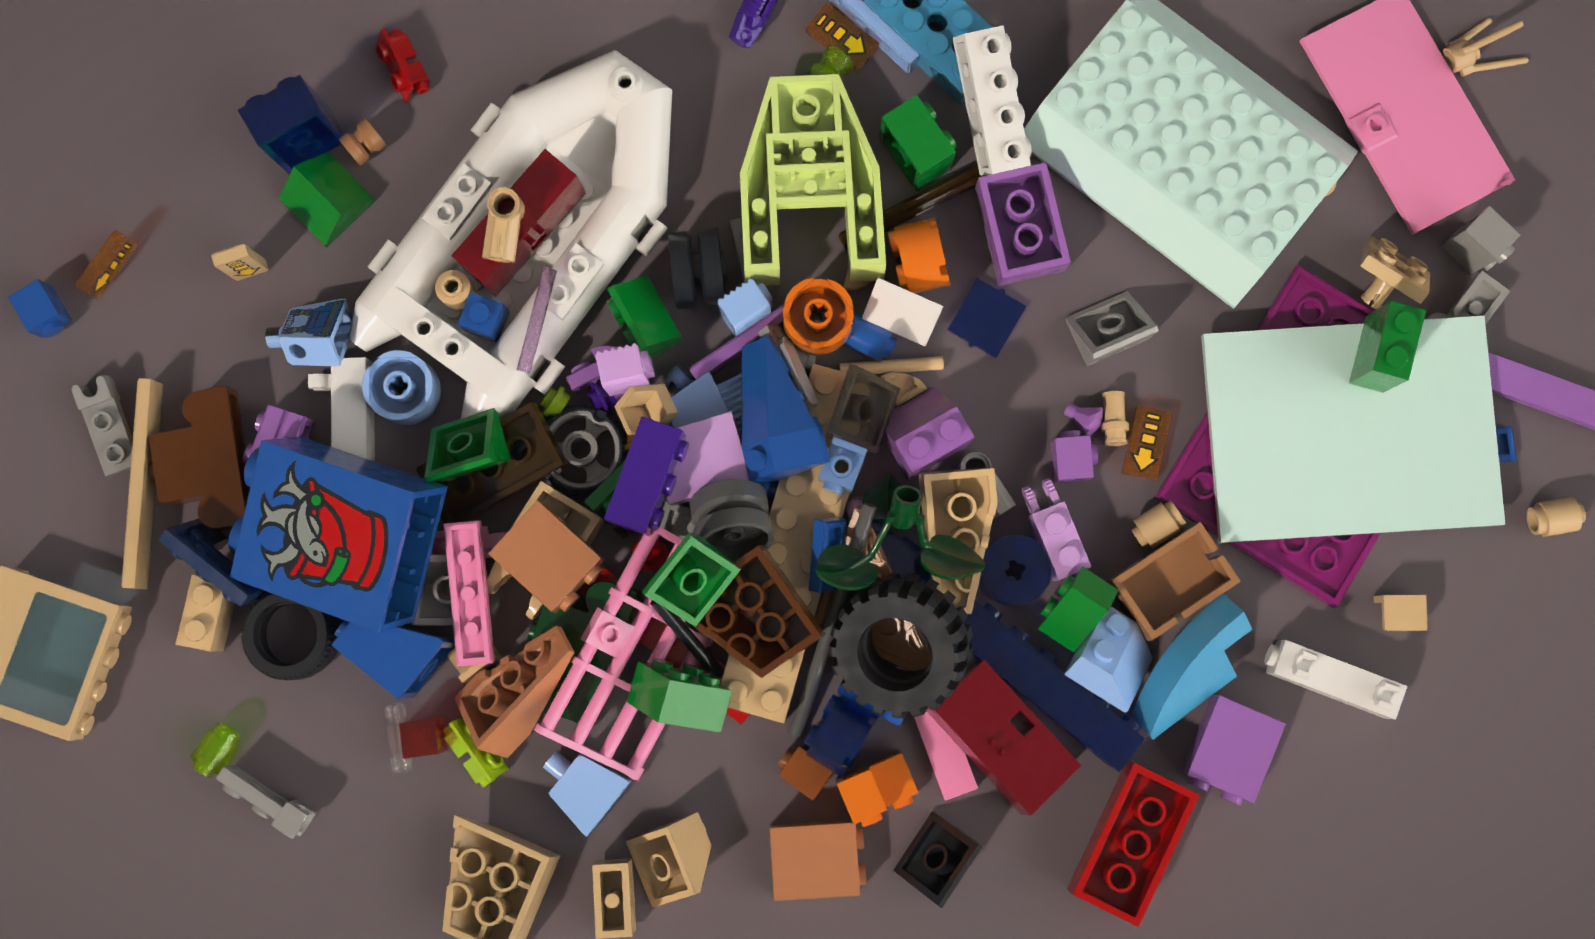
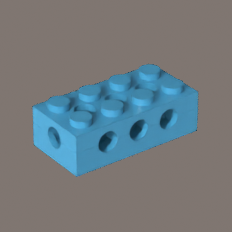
[864,0,993,105]

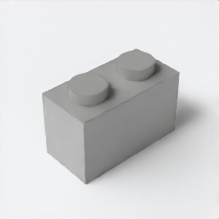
[1441,206,1521,274]

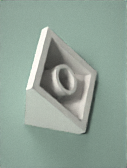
[862,278,943,347]

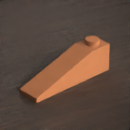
[454,625,574,758]

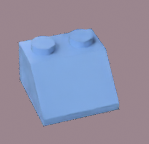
[1064,607,1153,713]

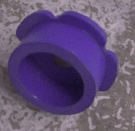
[587,382,617,413]

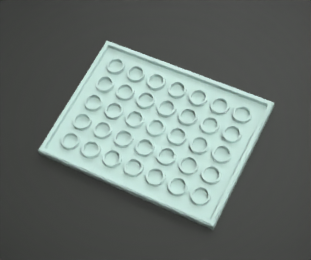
[1201,316,1505,543]

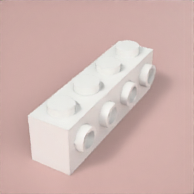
[953,25,1032,176]

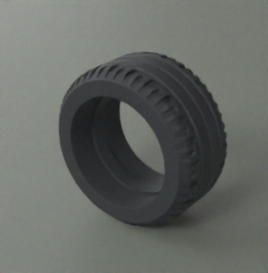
[241,592,340,680]

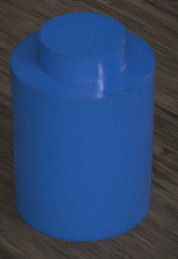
[843,314,897,362]

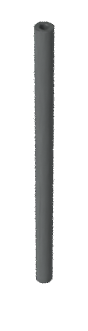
[789,503,877,738]

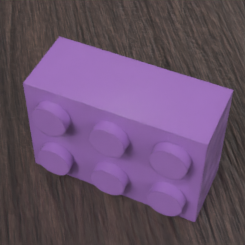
[975,162,1071,286]

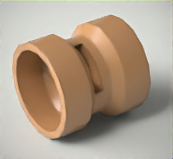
[339,118,387,166]

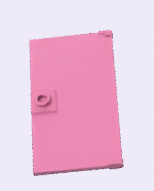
[1299,0,1515,235]

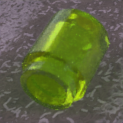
[190,722,242,778]

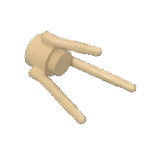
[1443,18,1529,77]

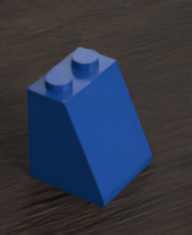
[332,620,455,699]

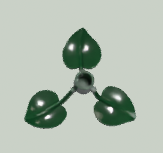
[814,472,986,590]

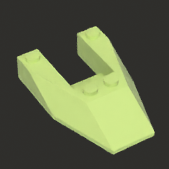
[740,74,886,286]

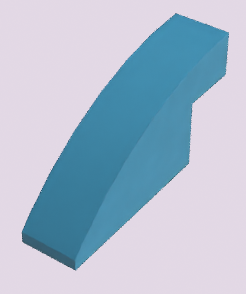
[1131,593,1252,740]

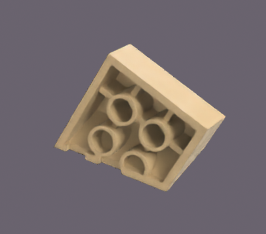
[442,815,561,939]

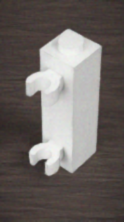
[308,357,375,462]
[1264,640,1407,720]

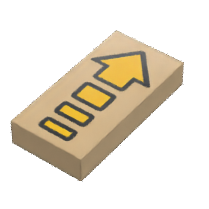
[211,244,269,281]

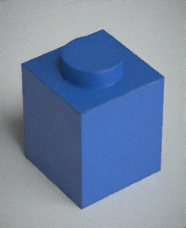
[8,279,72,338]
[457,292,510,343]

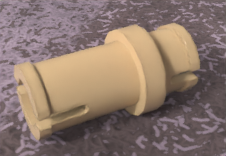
[1101,391,1129,446]

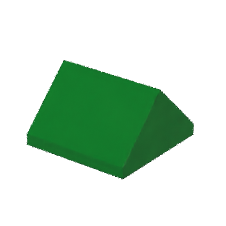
[279,152,376,247]
[424,408,511,482]
[642,533,741,627]

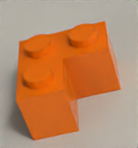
[836,751,919,827]

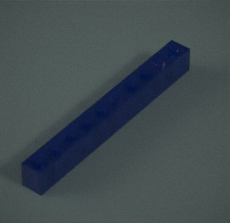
[871,520,1146,772]

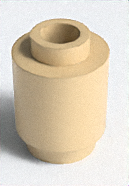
[435,270,477,311]
[1527,496,1586,537]
[1131,500,1187,549]

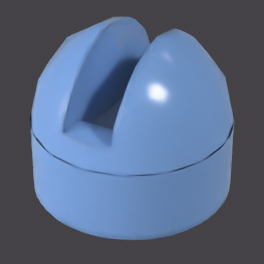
[666,364,695,394]

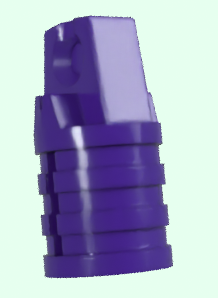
[729,0,778,48]

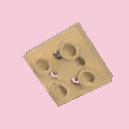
[1360,236,1430,309]

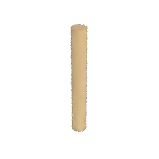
[839,356,944,376]

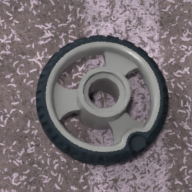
[545,405,627,495]

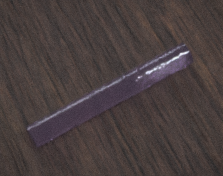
[516,267,557,374]

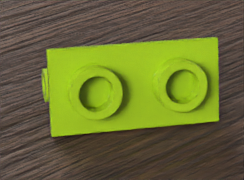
[443,716,509,788]

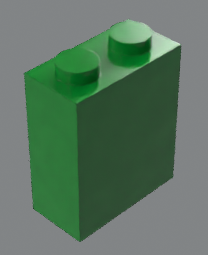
[1349,301,1426,393]

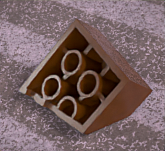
[696,545,826,678]

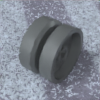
[690,479,774,562]

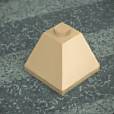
[625,812,711,908]

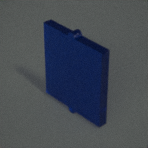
[947,278,1026,358]

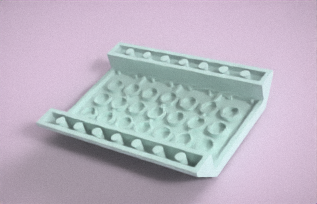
[1024,0,1358,309]

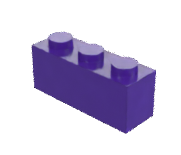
[604,416,689,537]

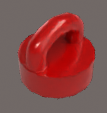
[631,536,669,571]

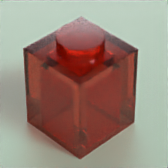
[399,717,447,759]

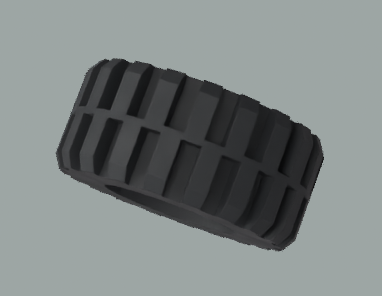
[829,573,973,718]

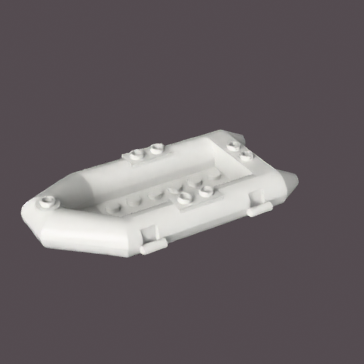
[349,50,672,420]

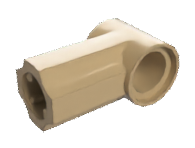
[482,187,525,263]

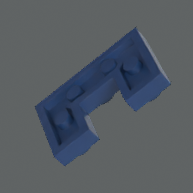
[159,518,267,607]

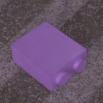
[1180,695,1286,806]

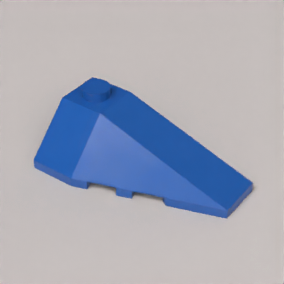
[742,335,830,482]

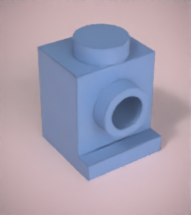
[818,437,868,496]

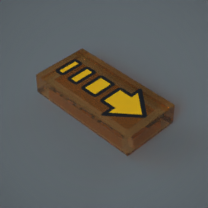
[805,3,880,73]
[75,230,138,299]
[1121,405,1172,482]

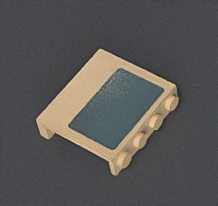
[0,565,132,741]

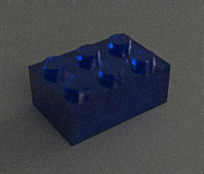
[238,75,344,174]

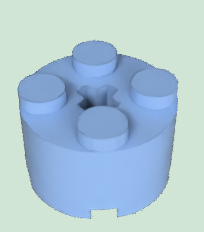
[362,350,441,425]

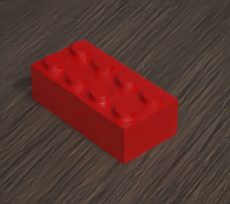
[1067,760,1200,927]

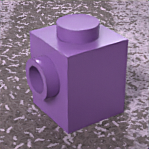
[1051,430,1098,483]

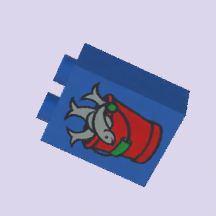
[228,437,448,632]

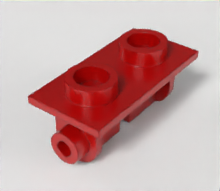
[375,28,430,103]

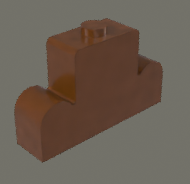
[149,385,250,530]

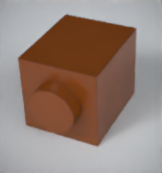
[777,745,834,800]

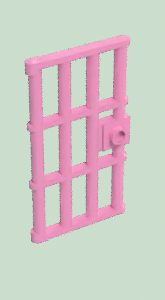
[534,527,713,781]

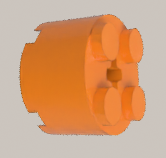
[888,217,950,294]
[783,278,854,356]

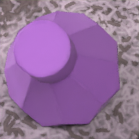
[1064,403,1104,436]

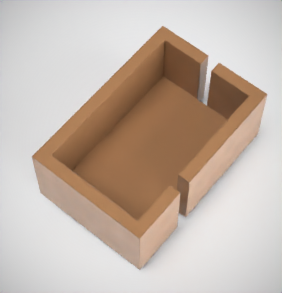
[1106,522,1241,641]

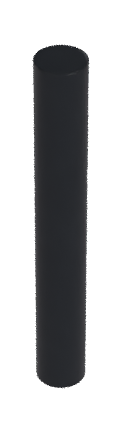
[650,600,724,678]

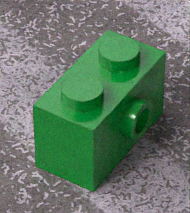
[1038,566,1118,653]

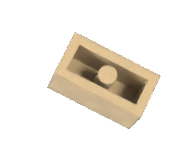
[175,575,235,652]
[592,858,636,939]

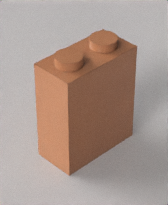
[488,500,605,613]
[770,820,867,901]

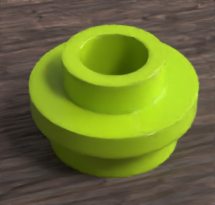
[540,385,571,417]

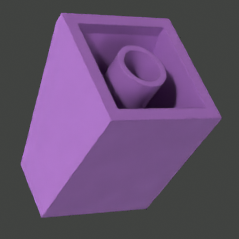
[873,387,975,481]

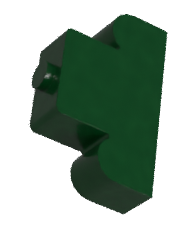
[527,581,642,726]

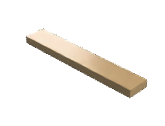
[121,378,163,590]

